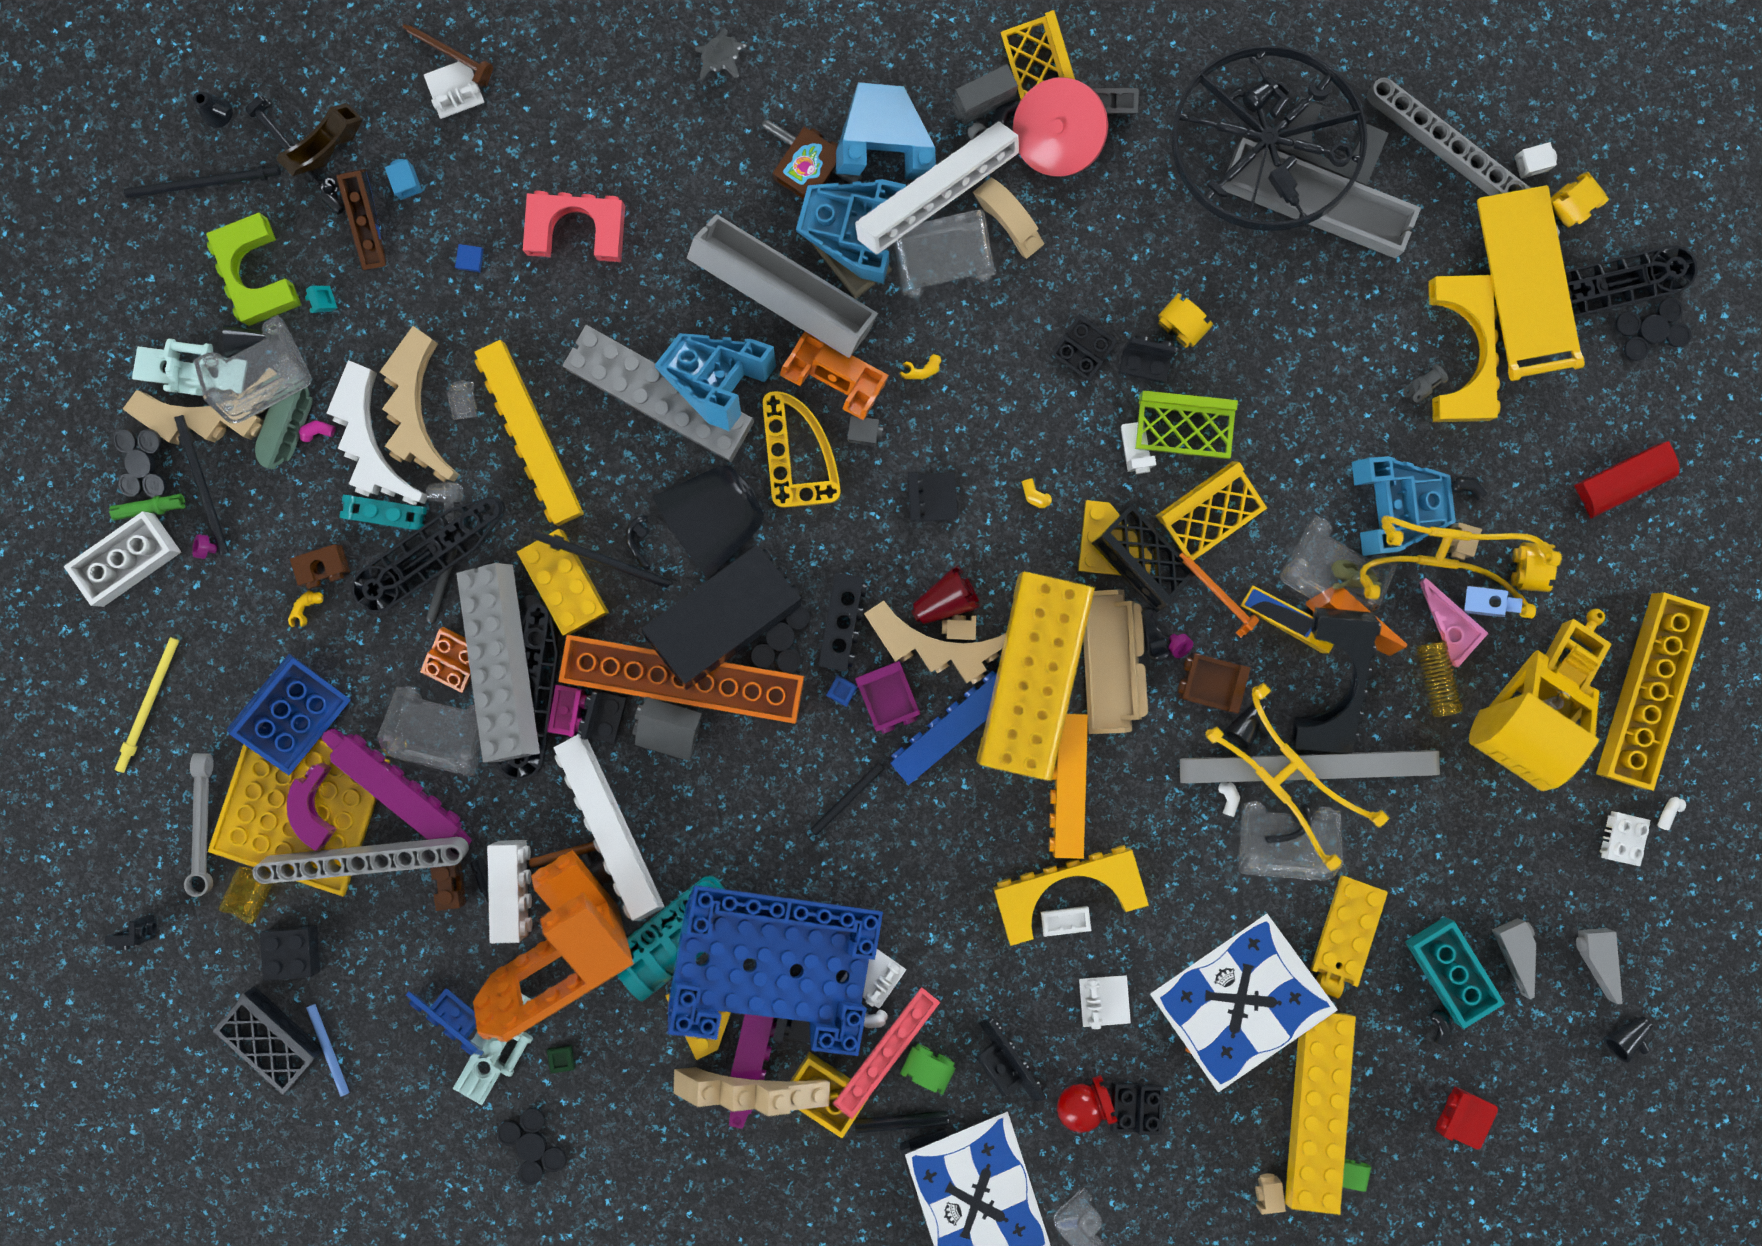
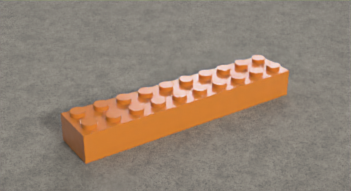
[558,635,805,724]

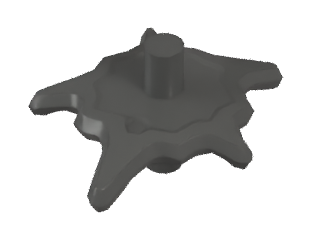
[695,29,747,80]

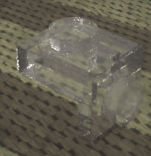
[447,380,478,420]

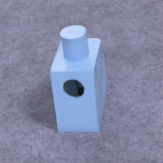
[1465,586,1523,617]

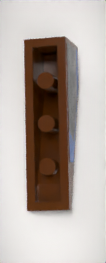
[336,168,387,270]

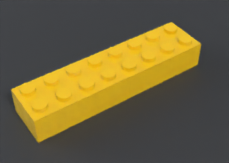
[1596,592,1710,791]
[1285,1012,1356,1215]

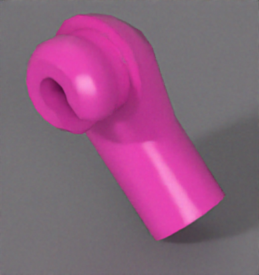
[299,420,336,442]

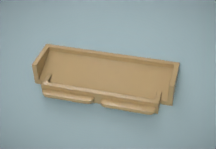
[1083,590,1148,734]

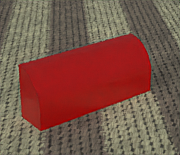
[1574,441,1680,519]

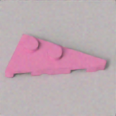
[1419,578,1488,667]

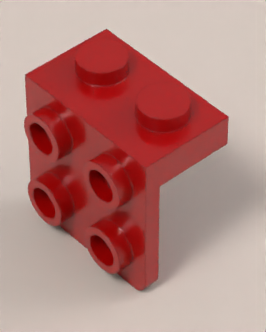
[1435,1086,1498,1149]

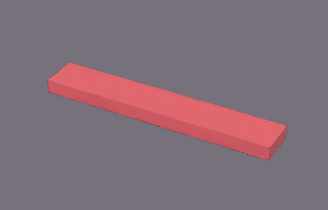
[832,987,940,1119]

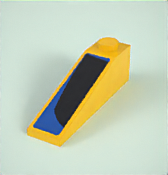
[1240,585,1334,653]

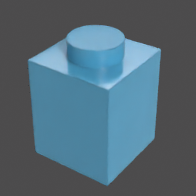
[385,159,423,200]

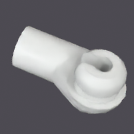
[1218,782,1240,817]
[1657,797,1686,830]
[864,1010,888,1028]

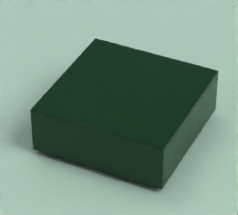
[547,1045,575,1074]

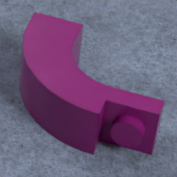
[287,763,336,851]

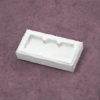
[1040,906,1091,937]

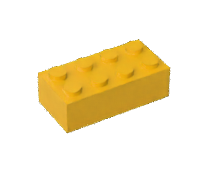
[517,529,609,636]

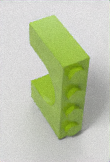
[206,213,301,326]

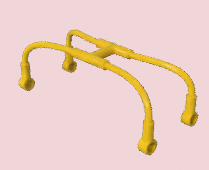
[1360,516,1562,618]
[1206,683,1389,871]

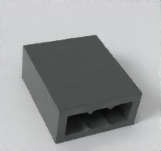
[952,64,1018,125]
[632,697,702,761]

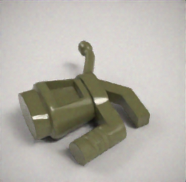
[1331,560,1382,589]

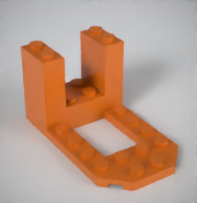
[473,850,634,1042]

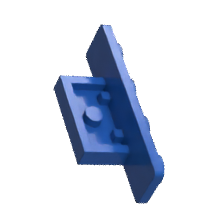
[406,988,484,1056]

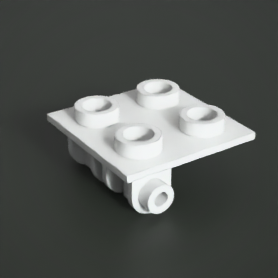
[424,62,485,119]
[1600,811,1651,866]
[840,949,907,1008]
[1079,975,1131,1029]

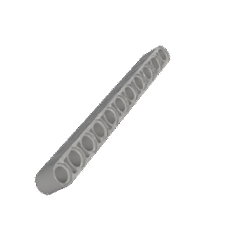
[1180,750,1440,783]

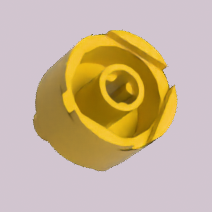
[1551,172,1609,228]
[1158,293,1213,348]
[1511,542,1557,592]

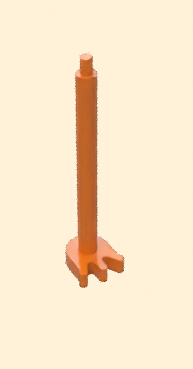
[1179,553,1259,638]

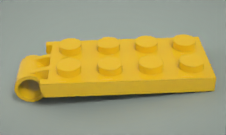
[1311,875,1388,999]

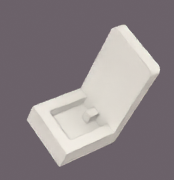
[1121,422,1156,474]

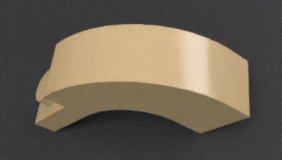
[973,177,1044,259]

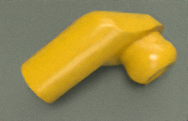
[1022,478,1052,508]

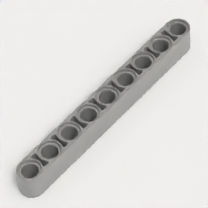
[1367,78,1530,196]
[253,837,469,884]

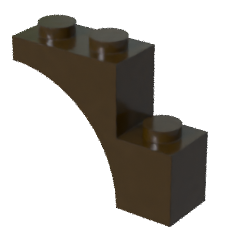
[276,103,363,176]

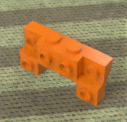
[780,331,889,420]

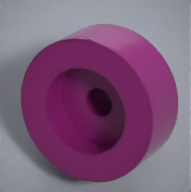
[192,534,217,559]
[1168,634,1193,658]

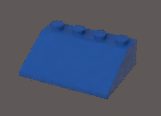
[227,654,351,775]

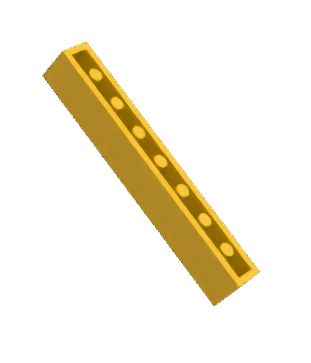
[474,340,584,526]

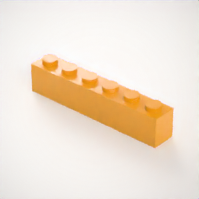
[1049,713,1088,859]

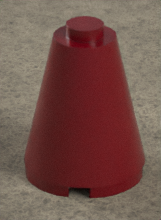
[911,565,980,624]

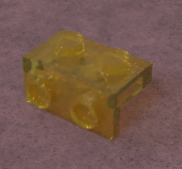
[218,867,273,924]

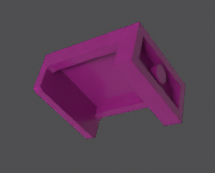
[855,661,920,734]

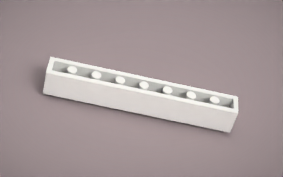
[855,121,1019,255]
[554,734,665,921]

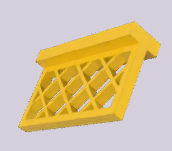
[1001,10,1075,100]
[1156,461,1267,561]

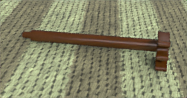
[402,24,493,86]

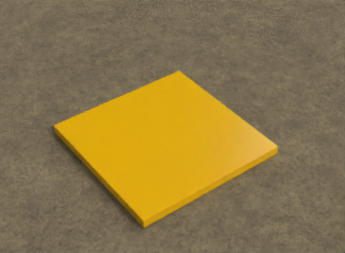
[208,737,390,897]

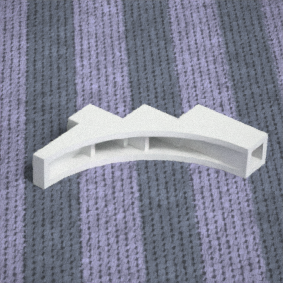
[327,360,428,506]

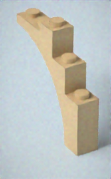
[380,326,460,482]
[123,368,285,445]
[864,601,1006,684]
[674,1067,830,1116]

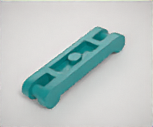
[339,495,427,530]

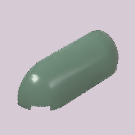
[255,377,313,469]

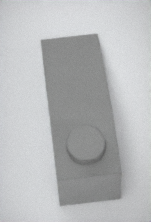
[1492,918,1536,999]
[1576,928,1623,1004]

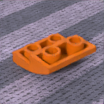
[420,627,471,693]

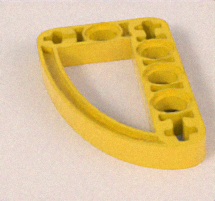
[763,391,841,508]

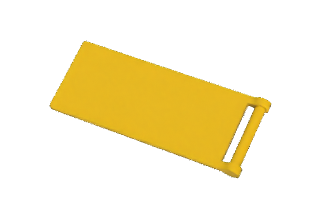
[1477,185,1585,381]

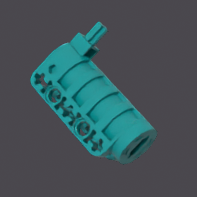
[617,875,725,1002]

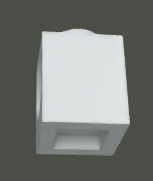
[1514,142,1557,179]

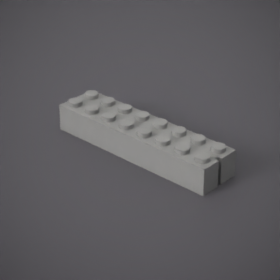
[1222,137,1421,258]
[687,214,878,358]
[563,325,754,462]
[457,563,540,763]

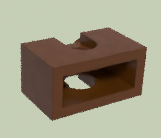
[289,544,351,589]
[430,861,466,911]

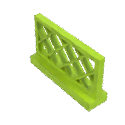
[1135,390,1238,459]

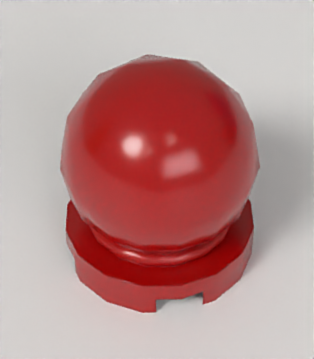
[1057,1075,1118,1133]

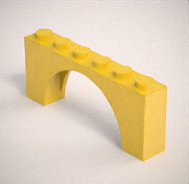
[1429,275,1500,422]
[993,845,1149,946]

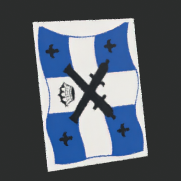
[1150,914,1337,1092]
[905,1112,1051,1246]

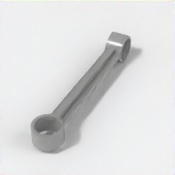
[184,753,213,897]

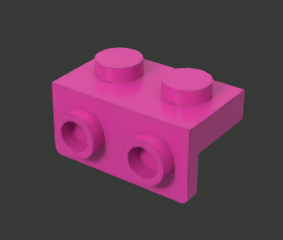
[547,685,587,737]

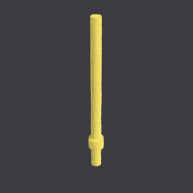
[115,637,179,773]

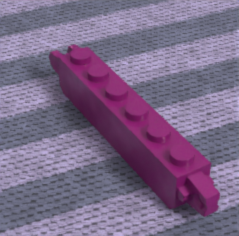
[322,728,472,850]
[729,1014,777,1129]

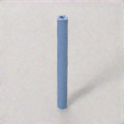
[306,1004,350,1097]

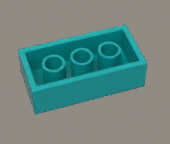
[1405,917,1505,1029]

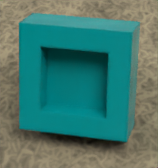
[305,286,337,313]

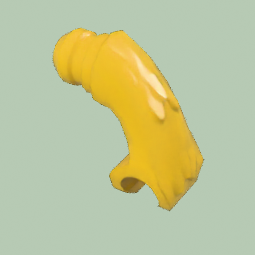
[899,354,941,380]
[288,590,323,627]

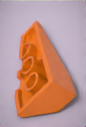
[1305,587,1407,656]

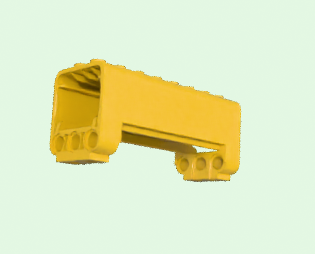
[976,572,1095,781]

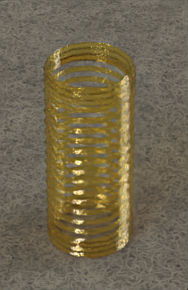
[1416,641,1463,717]

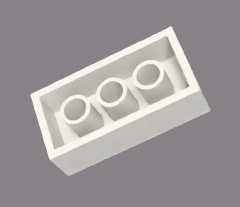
[64,511,181,607]
[487,840,532,943]

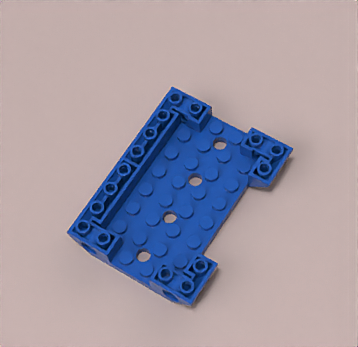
[668,885,883,1056]

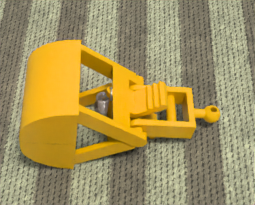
[1469,609,1612,791]

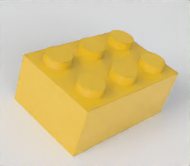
[790,1052,868,1138]

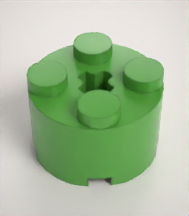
[900,1043,956,1095]

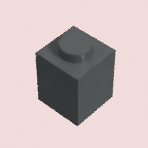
[847,416,883,446]

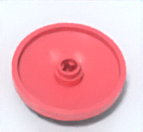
[1013,77,1108,177]

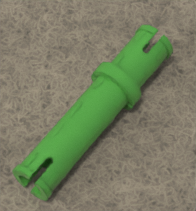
[109,493,185,521]

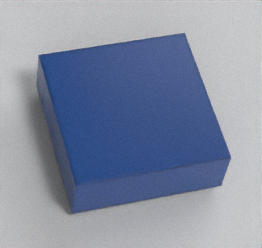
[455,244,484,272]
[826,675,858,707]

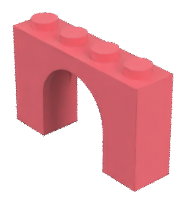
[523,191,625,262]

